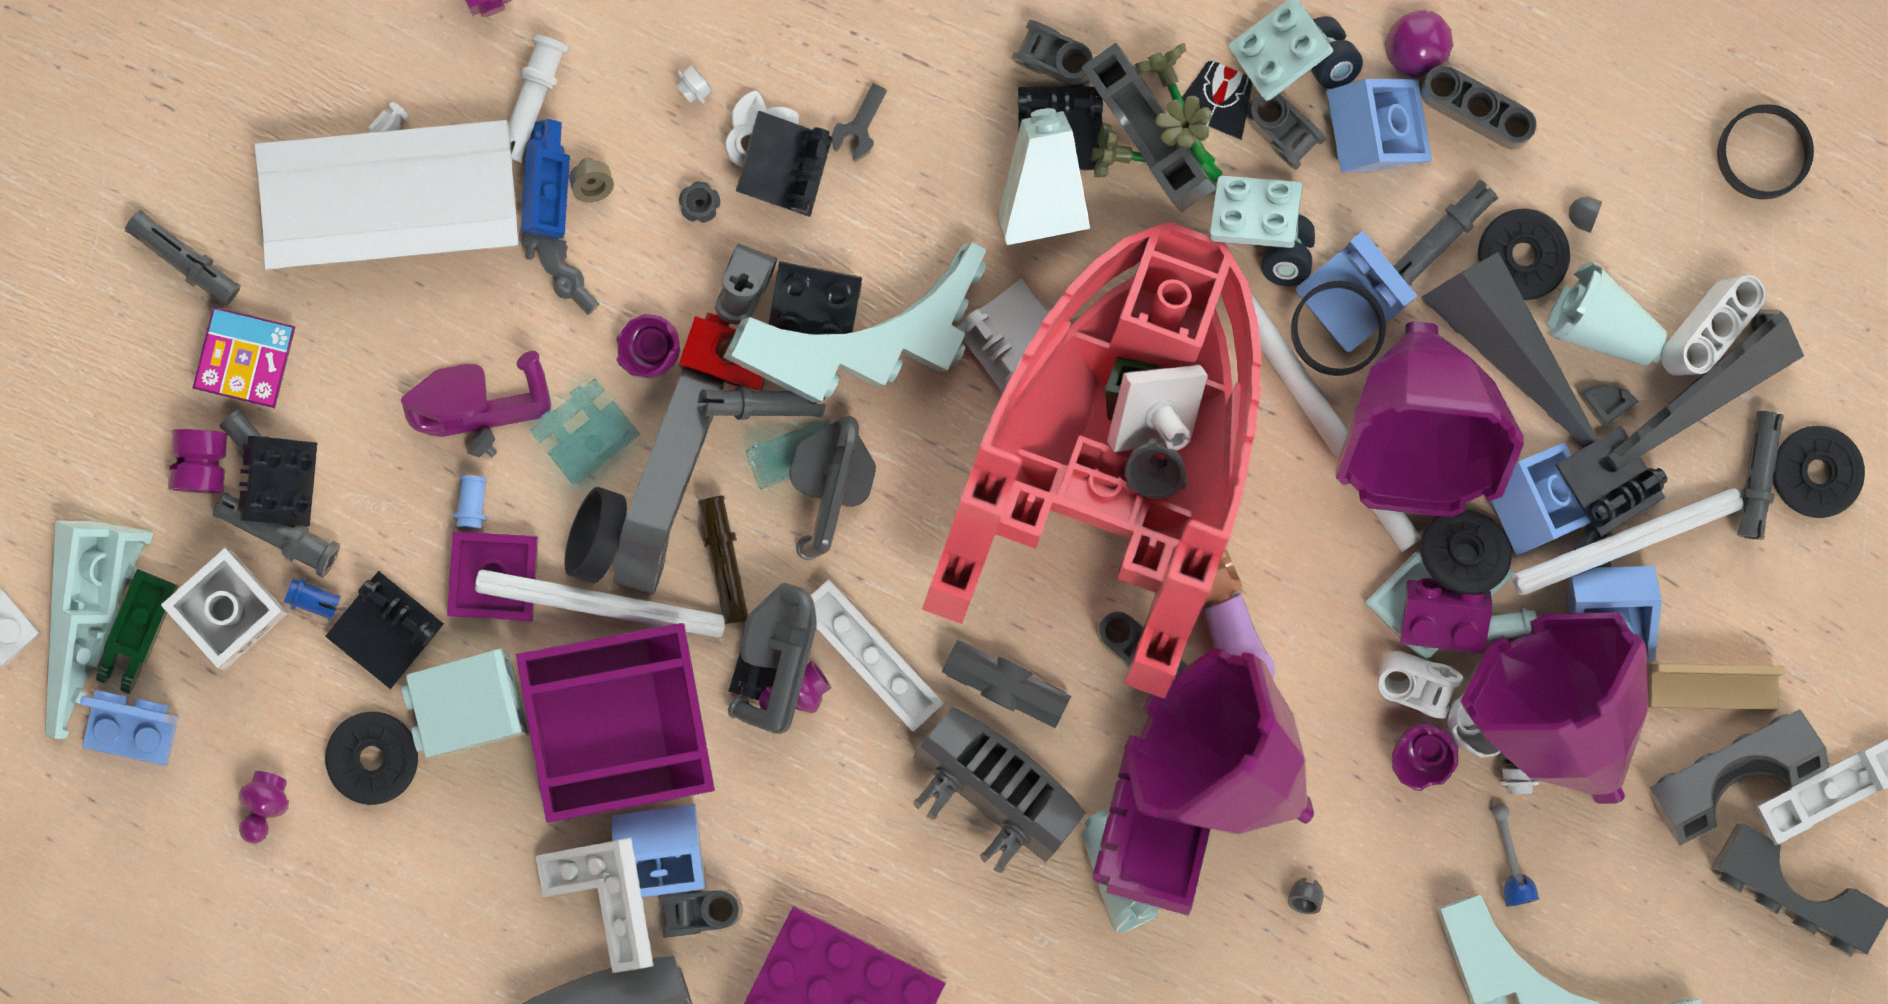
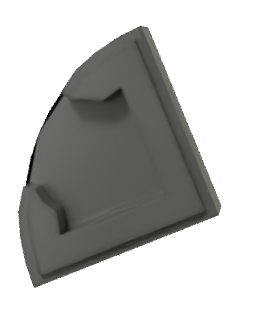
[1578,385,1639,428]

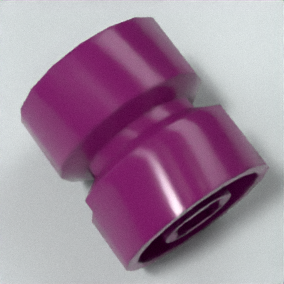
[168,429,228,494]

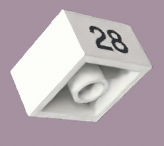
[161,548,289,670]

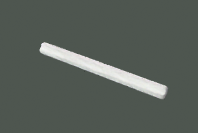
[1512,488,1743,595]
[475,570,725,638]

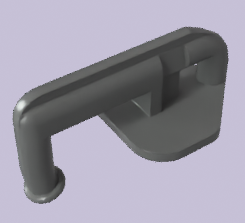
[789,416,876,560]
[728,583,817,734]

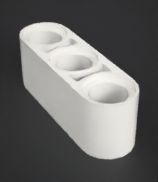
[1661,275,1765,377]

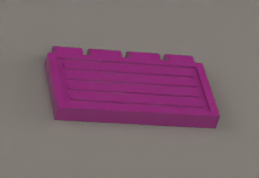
[1092,752,1211,916]

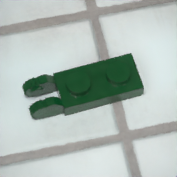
[96,569,178,694]

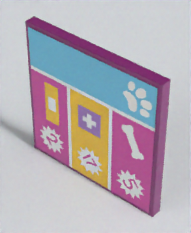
[192,307,296,408]

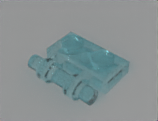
[529,378,641,487]

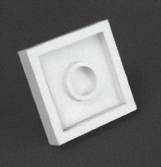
[1107,365,1208,452]

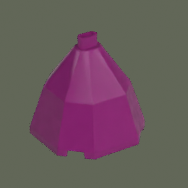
[1335,321,1524,517]
[1460,612,1648,804]
[1124,648,1314,834]

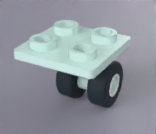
[1229,0,1363,101]
[1210,176,1315,287]

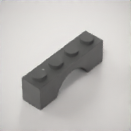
[1082,43,1216,213]
[1650,709,1829,846]
[1711,824,1888,957]

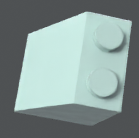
[998,108,1090,245]
[402,649,529,758]

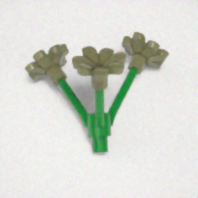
[1091,43,1222,183]

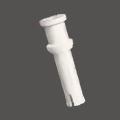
[508,34,570,163]

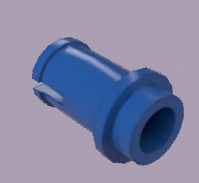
[284,578,341,621]

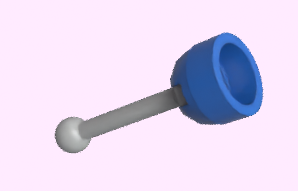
[1492,804,1539,907]

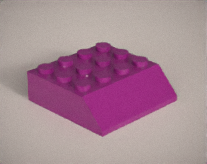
[516,623,715,823]
[744,905,946,1004]

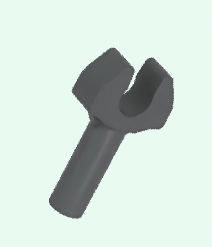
[832,83,887,162]

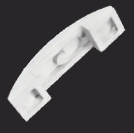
[1755,738,1888,845]

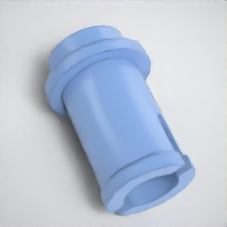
[453,475,487,529]

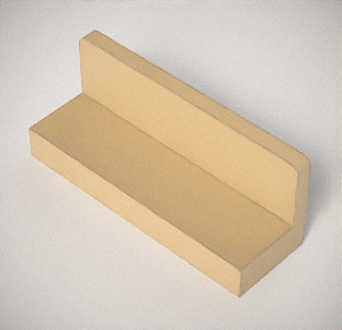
[1649,663,1785,710]

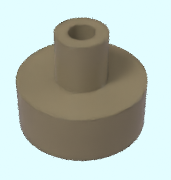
[569,158,614,202]

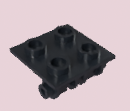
[1018,87,1103,170]
[736,111,832,217]
[769,261,862,335]
[1555,426,1667,537]
[237,436,318,527]
[325,571,444,690]

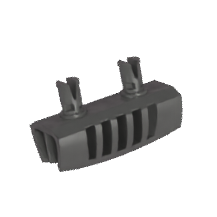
[913,707,1086,873]
[522,956,693,1004]

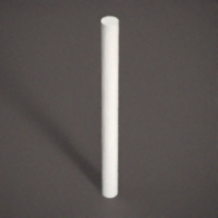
[1250,290,1421,553]

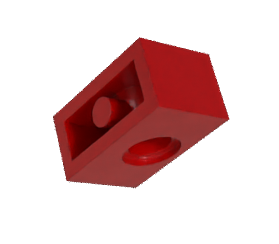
[679,313,766,391]

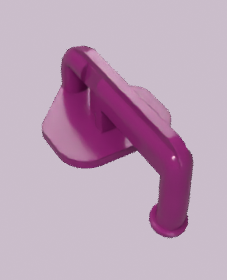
[401,351,551,437]

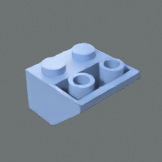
[611,804,707,897]

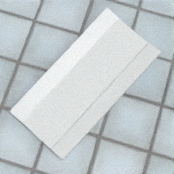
[254,120,519,270]

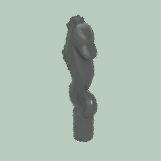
[521,232,600,315]

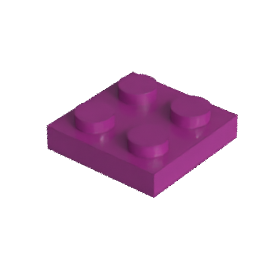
[447,531,539,622]

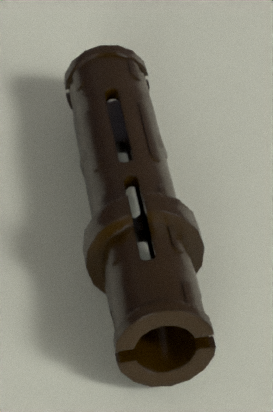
[698,495,749,625]

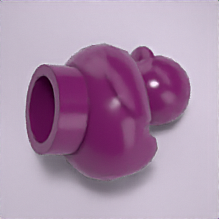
[759,661,831,713]
[238,771,289,844]

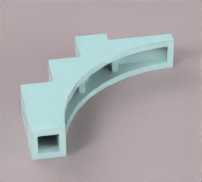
[724,242,987,403]
[1436,894,1702,1004]

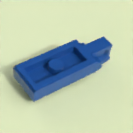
[521,119,570,239]

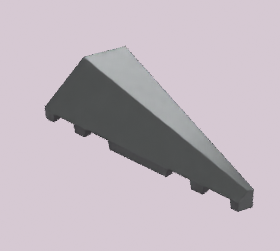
[1421,252,1598,448]
[1606,311,1804,471]

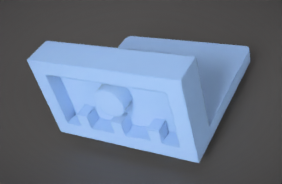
[1295,231,1417,353]
[80,690,179,766]

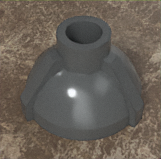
[1125,439,1188,499]

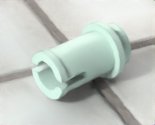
[1487,607,1537,643]

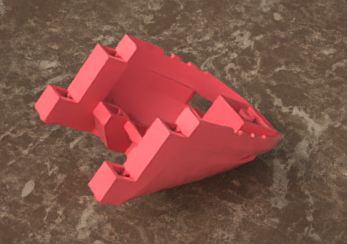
[922,222,1262,699]

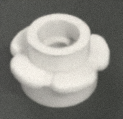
[675,65,713,104]
[1499,766,1541,794]

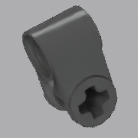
[1011,20,1093,87]
[1247,94,1326,170]
[715,243,777,325]
[658,890,743,938]

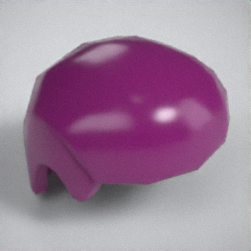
[1384,10,1454,77]
[616,314,680,379]
[1392,723,1459,791]

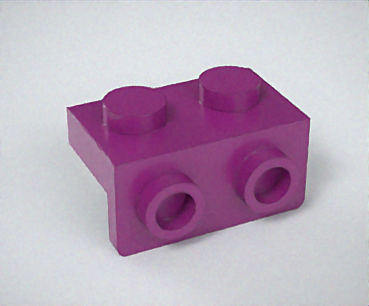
[1399,578,1493,654]

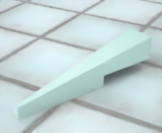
[45,521,153,739]

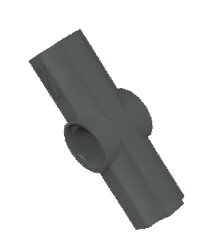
[942,639,1071,729]

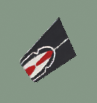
[1182,61,1253,140]

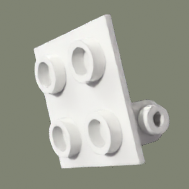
[956,278,1048,393]

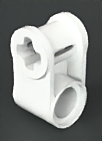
[1378,650,1463,718]

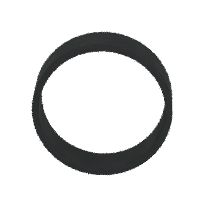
[1717,104,1814,200]
[1291,281,1386,376]
[564,487,627,584]

